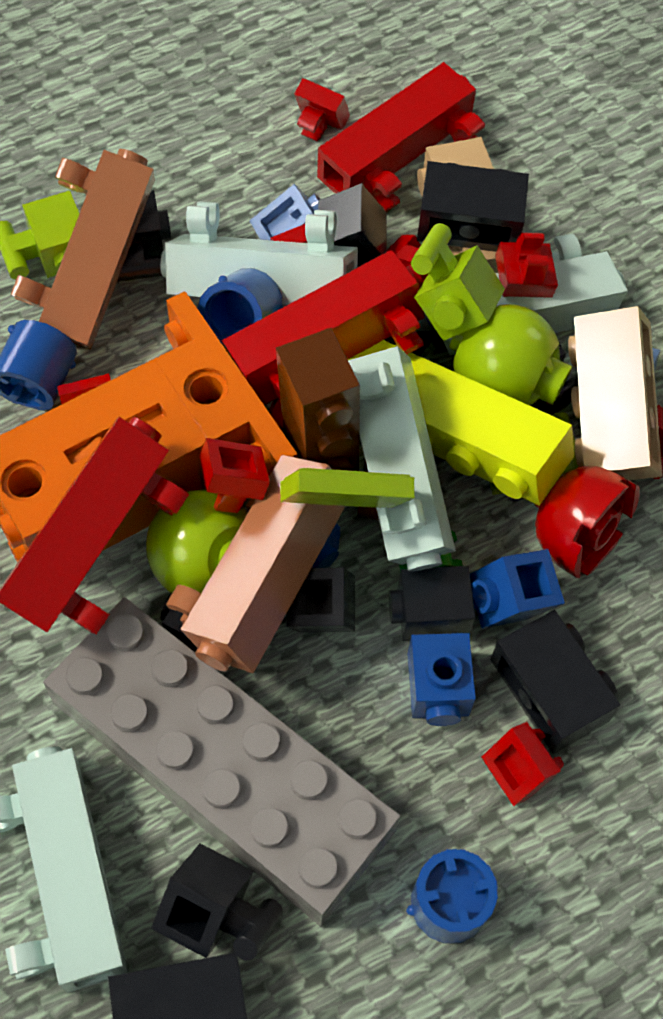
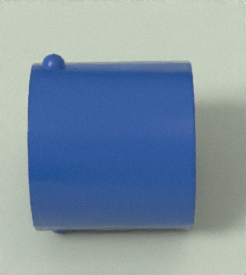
[197,268,283,346]
[0,320,77,411]
[406,849,498,943]

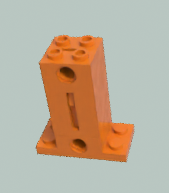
[0,291,298,563]

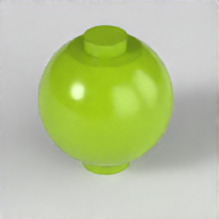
[449,304,573,405]
[146,490,248,593]

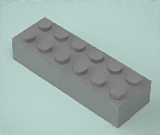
[43,597,400,927]

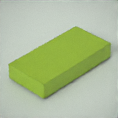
[280,468,415,508]

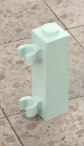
[160,201,358,305]
[443,233,628,355]
[348,346,456,572]
[0,746,128,993]

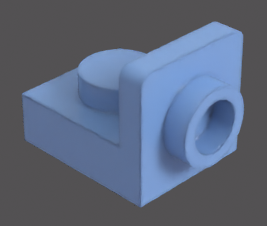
[249,184,321,240]

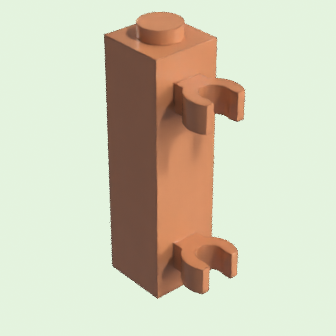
[11,149,155,350]
[166,455,345,673]

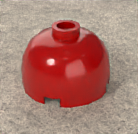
[535,466,640,578]

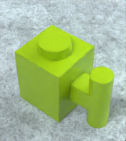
[0,190,79,280]
[411,223,505,341]

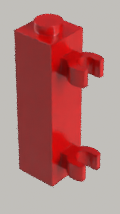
[317,62,485,213]
[222,249,425,405]
[0,416,189,635]

